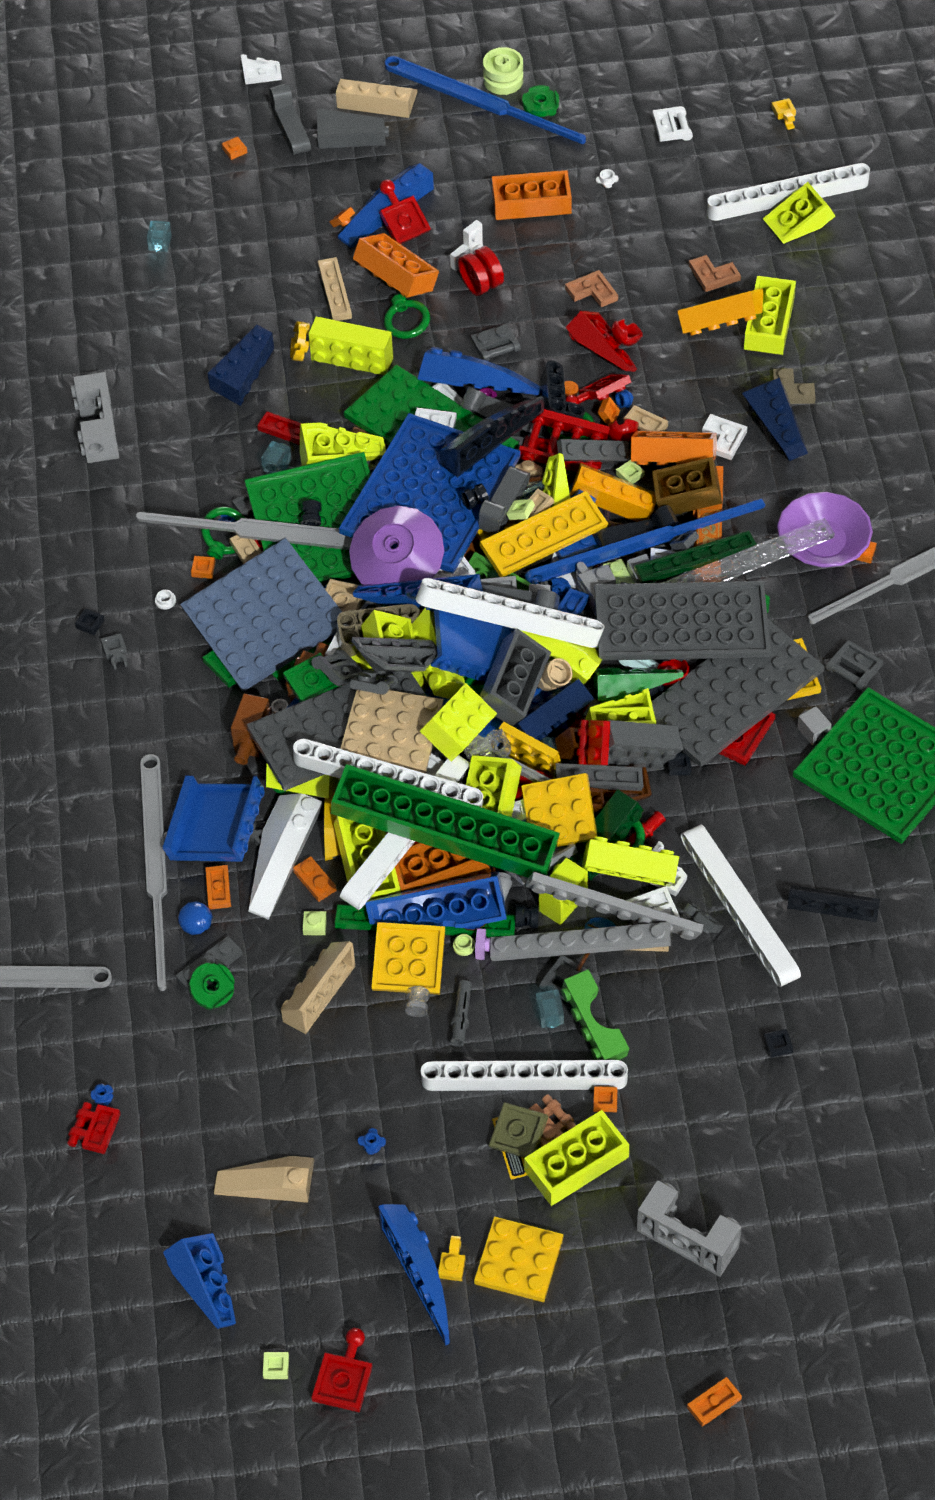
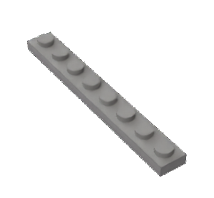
[526,872,703,940]
[490,922,671,961]

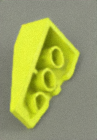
[300,423,386,466]
[542,453,570,508]
[521,630,602,685]

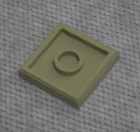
[489,1102,549,1158]

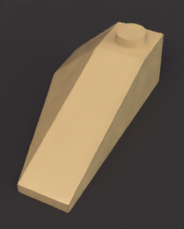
[214,1156,314,1203]

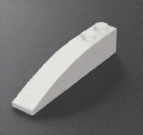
[248,793,322,920]

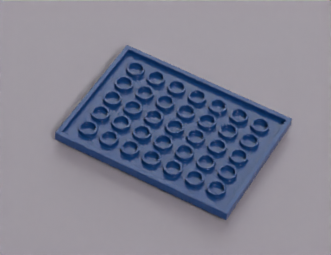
[339,413,521,574]

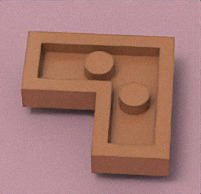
[689,255,741,292]
[565,270,618,307]

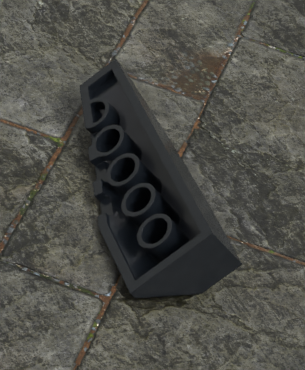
[440,396,544,478]

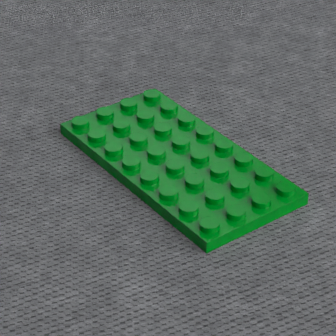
[344,364,519,449]

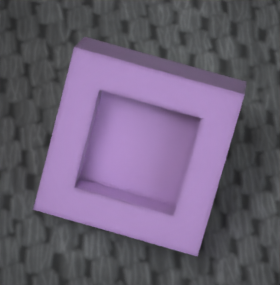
[475,929,490,960]

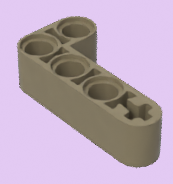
[337,604,420,657]

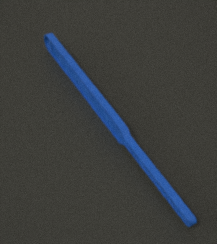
[385,56,586,144]
[524,499,765,584]

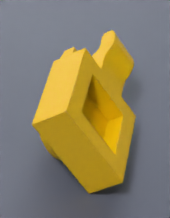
[772,98,796,130]
[438,1236,466,1281]

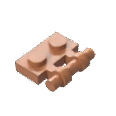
[529,1094,576,1147]

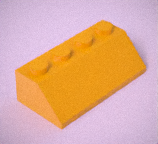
[678,288,763,336]
[570,463,656,522]

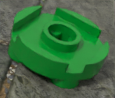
[522,85,559,117]
[188,963,235,1010]

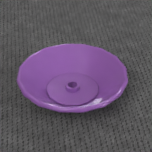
[777,492,873,568]
[349,506,444,585]

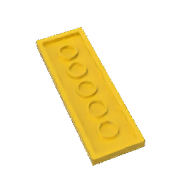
[479,491,608,577]

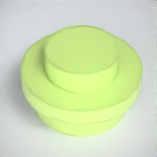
[453,934,475,956]

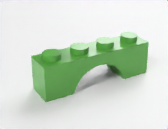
[561,969,629,1060]

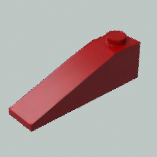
[566,311,637,372]

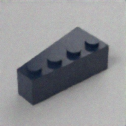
[208,325,274,406]
[742,378,808,461]
[513,679,594,741]

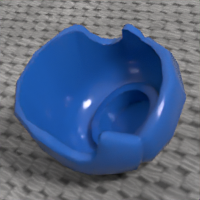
[178,901,213,935]

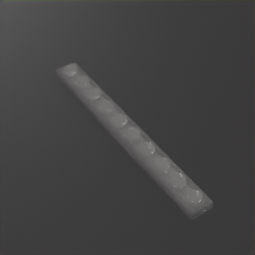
[662,518,835,583]

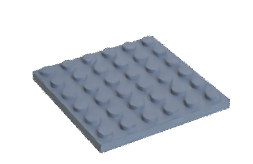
[180,538,342,692]

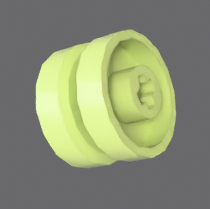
[483,47,523,95]

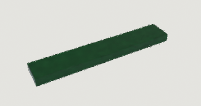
[634,530,757,584]

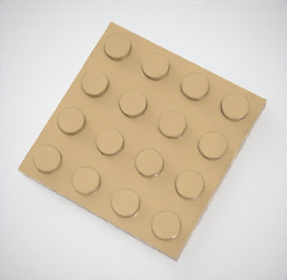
[340,690,444,773]

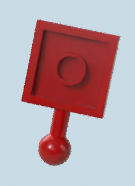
[379,179,431,244]
[566,374,631,405]
[312,1328,373,1412]

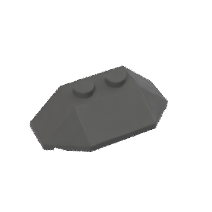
[352,637,438,674]

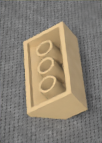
[336,79,417,118]
[281,941,355,1034]

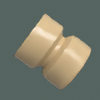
[538,658,573,691]

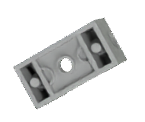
[71,372,119,463]
[637,1180,742,1277]

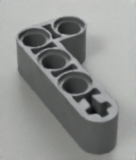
[269,84,311,156]
[461,387,533,434]
[479,466,530,535]
[482,585,560,610]

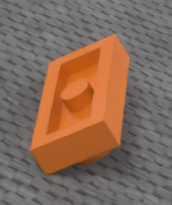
[293,856,337,902]
[206,865,231,909]
[687,1377,742,1427]

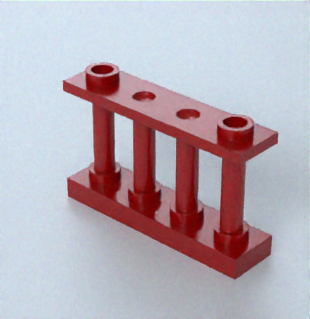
[519,409,610,473]

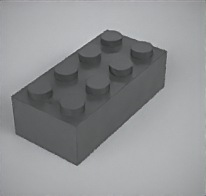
[480,628,551,726]
[588,720,684,770]

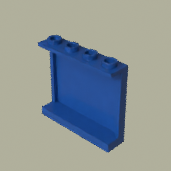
[426,607,511,682]
[163,776,265,862]

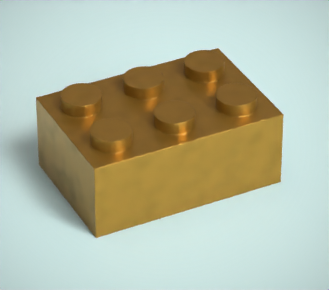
[652,457,722,514]

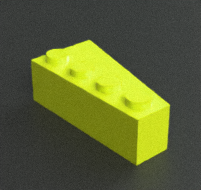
[412,608,465,699]

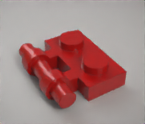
[576,720,611,765]
[67,1102,121,1154]

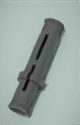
[450,980,472,1047]

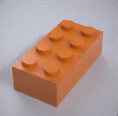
[492,170,572,220]
[353,233,439,297]
[631,431,717,466]
[395,843,491,892]

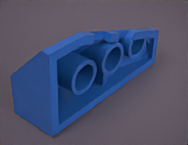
[163,1233,236,1329]

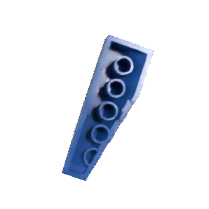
[338,163,434,248]
[418,347,541,395]
[353,574,483,609]
[365,871,507,928]
[378,1204,450,1346]

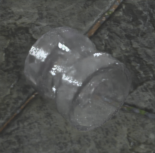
[405,986,430,1017]

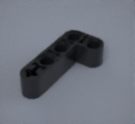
[540,360,585,419]
[594,505,679,547]

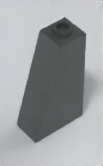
[317,109,389,149]

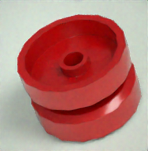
[458,246,504,296]

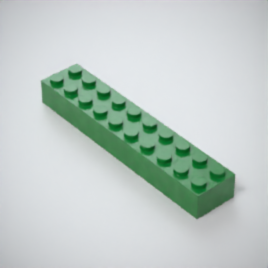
[331,764,560,878]

